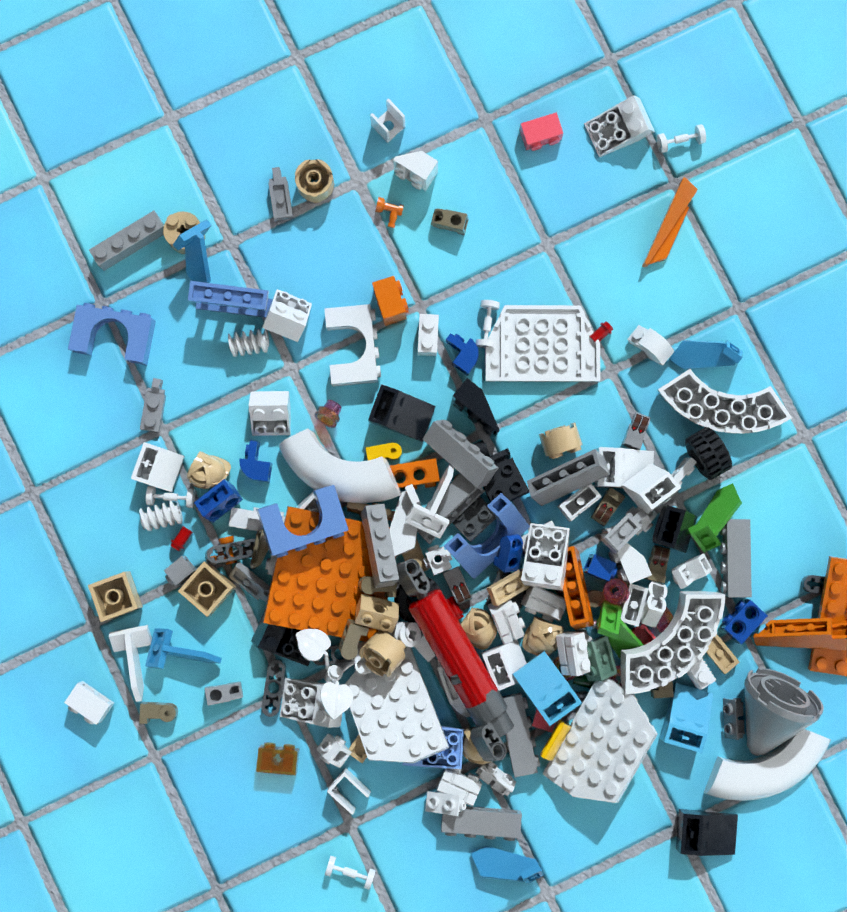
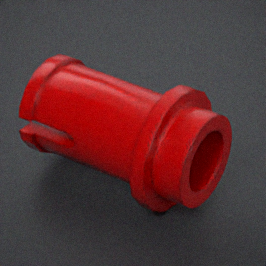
[589,321,613,342]
[170,526,193,551]
[446,596,464,620]

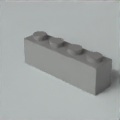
[89,211,164,271]
[423,419,498,488]
[527,449,610,506]
[417,473,485,544]
[361,504,399,588]
[720,519,752,597]
[502,693,540,777]
[441,806,522,841]

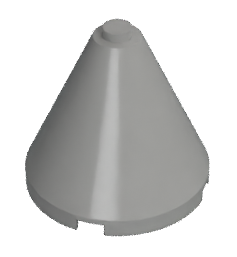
[744,668,824,756]

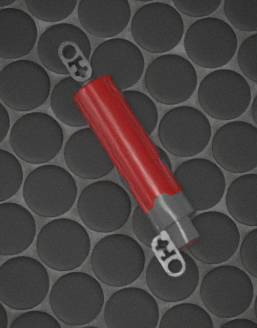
[397,559,514,762]

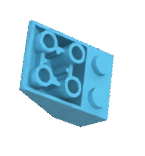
[513,651,582,726]
[660,682,713,753]

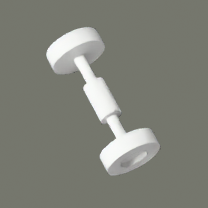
[657,124,706,153]
[476,300,500,348]
[146,486,196,508]
[325,856,375,890]

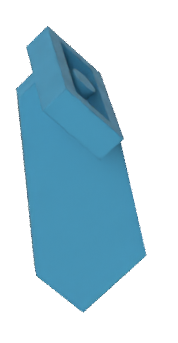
[173,219,212,283]
[669,340,743,369]
[145,628,222,669]
[471,846,544,884]

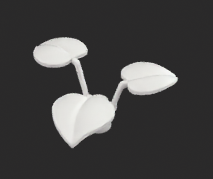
[295,629,372,720]

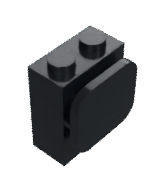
[653,505,698,553]

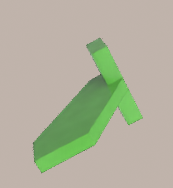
[688,483,742,553]
[596,600,644,659]

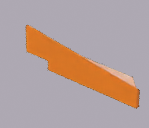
[642,177,698,267]
[753,618,847,650]

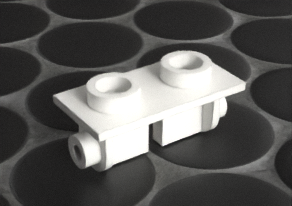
[475,762,516,796]
[425,791,466,816]

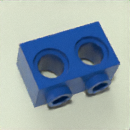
[194,479,243,523]
[583,554,617,581]
[720,599,768,644]

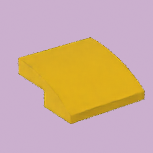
[540,720,572,761]

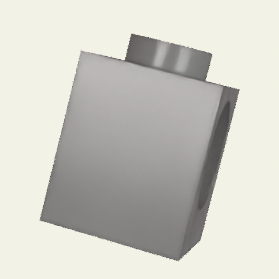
[164,556,197,586]

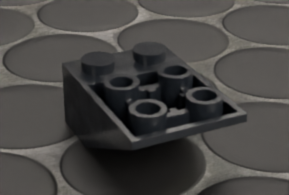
[452,378,500,436]
[368,384,436,442]
[251,611,310,666]
[676,809,738,856]

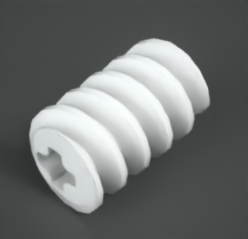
[228,329,269,357]
[139,501,183,531]
[378,621,422,647]

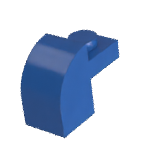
[446,333,478,376]
[239,440,272,483]

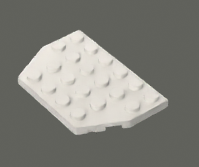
[485,305,600,382]
[344,647,449,764]
[543,678,658,803]

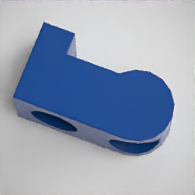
[493,534,523,573]

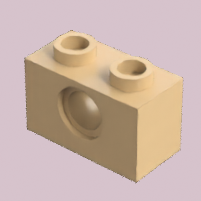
[355,594,399,633]

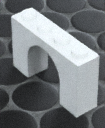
[325,304,381,387]

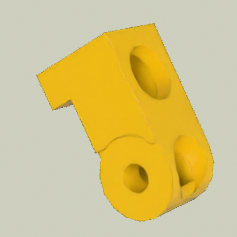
[365,443,402,461]

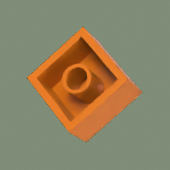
[372,276,409,326]

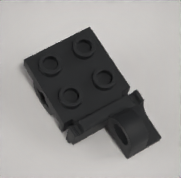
[474,440,529,502]

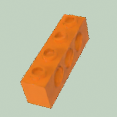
[390,458,440,490]
[563,546,594,630]

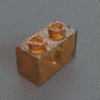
[256,742,300,775]

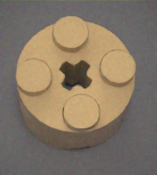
[295,159,335,203]
[163,211,205,254]
[539,422,583,459]
[359,630,406,677]

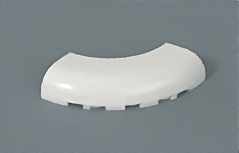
[658,369,792,434]
[278,428,402,504]
[621,591,725,694]
[704,729,831,801]

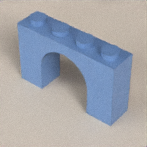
[68,303,156,365]
[256,485,348,558]
[444,493,530,579]

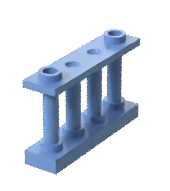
[188,281,273,318]

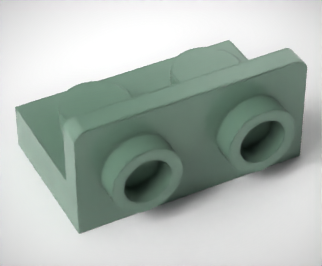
[586,636,618,681]

